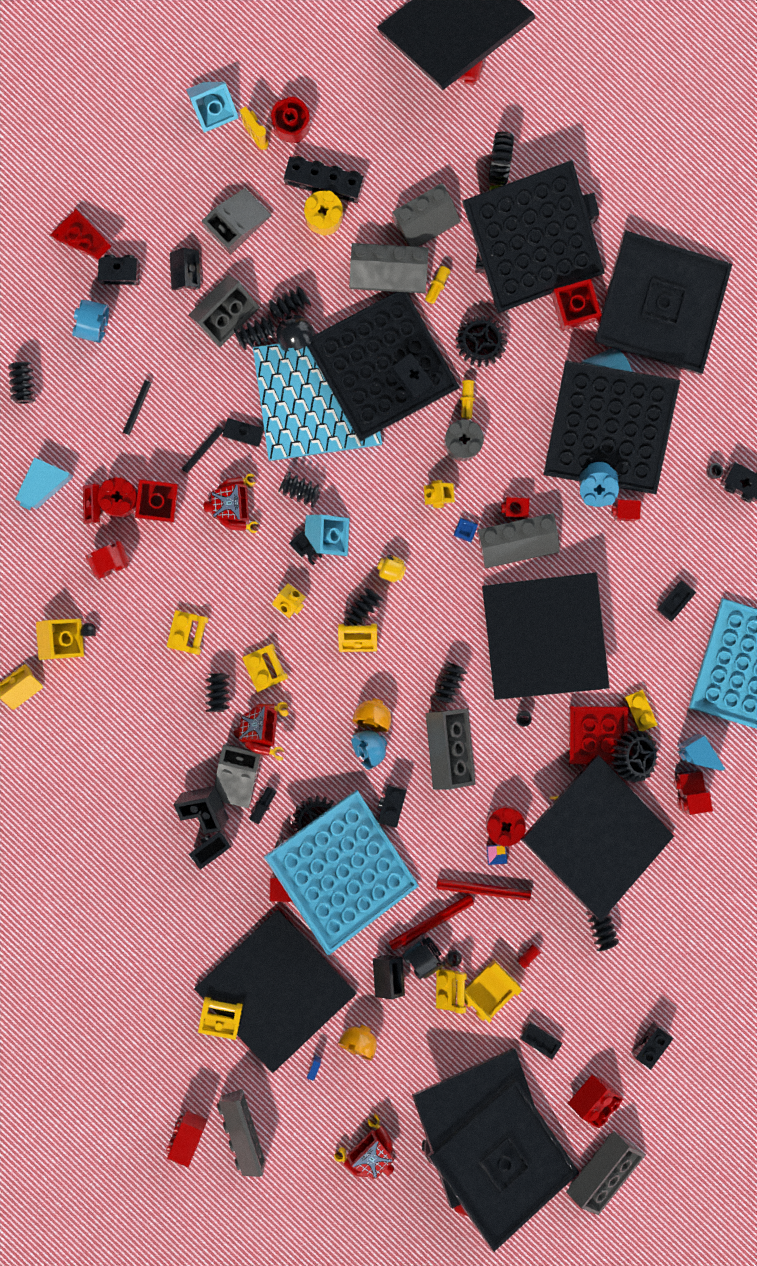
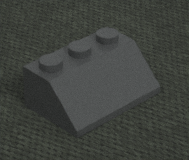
[392,183,461,247]
[188,274,260,347]

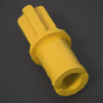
[425,266,451,304]
[460,380,475,419]

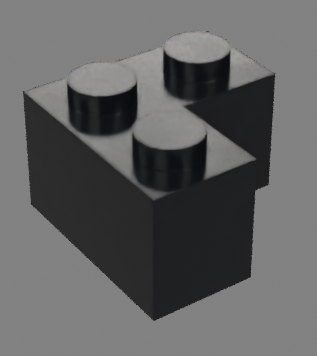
[173,786,229,834]

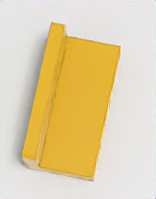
[0,664,43,710]

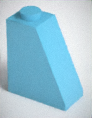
[15,457,73,510]

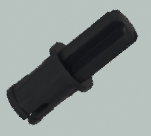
[249,786,277,824]

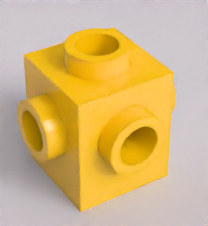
[424,480,455,508]
[272,583,306,618]

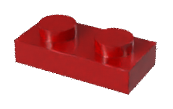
[83,484,101,524]

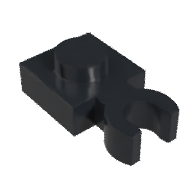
[289,531,322,565]

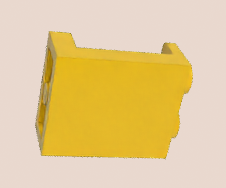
[464,959,523,1023]

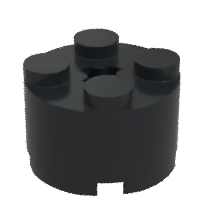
[402,933,445,980]

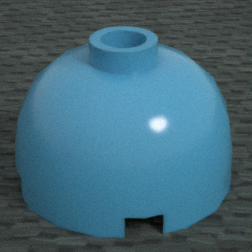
[351,730,387,770]

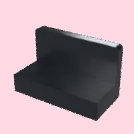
[170,247,201,291]

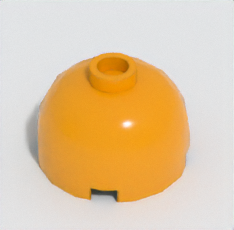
[352,698,392,732]
[337,1024,377,1061]

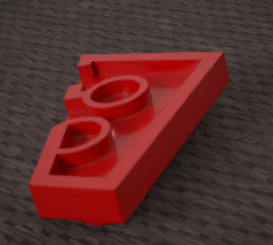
[49,209,112,260]

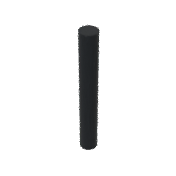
[122,380,152,436]
[182,426,224,473]

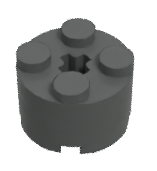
[444,420,484,461]

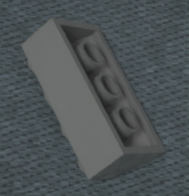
[349,243,429,294]
[477,513,560,569]
[425,708,476,790]
[217,1089,266,1177]
[566,1131,646,1215]

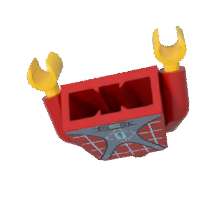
[203,474,258,533]
[234,702,289,761]
[334,1114,394,1179]

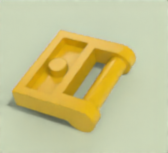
[239,106,269,150]
[166,610,209,655]
[338,623,377,652]
[242,644,289,692]
[436,968,467,1014]
[198,997,243,1040]

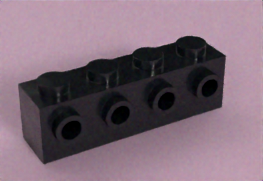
[284,156,364,204]

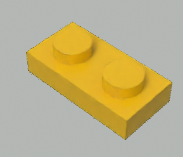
[624,690,658,731]

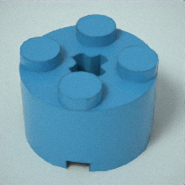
[72,299,109,343]
[579,462,619,507]

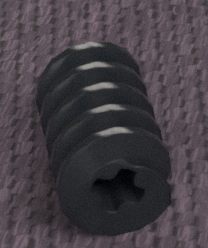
[268,286,311,323]
[233,315,275,350]
[8,362,36,404]
[278,471,321,508]
[343,588,385,626]
[432,661,468,704]
[205,673,230,712]
[585,911,619,951]

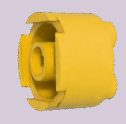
[304,191,343,236]

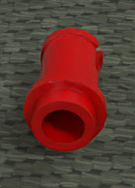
[517,944,541,969]

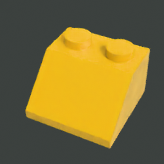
[36,619,84,660]

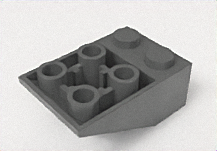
[202,188,271,255]
[214,743,262,808]

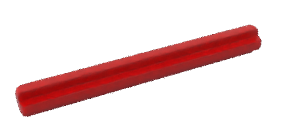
[436,878,531,901]
[389,895,474,951]

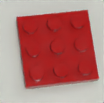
[569,706,628,765]

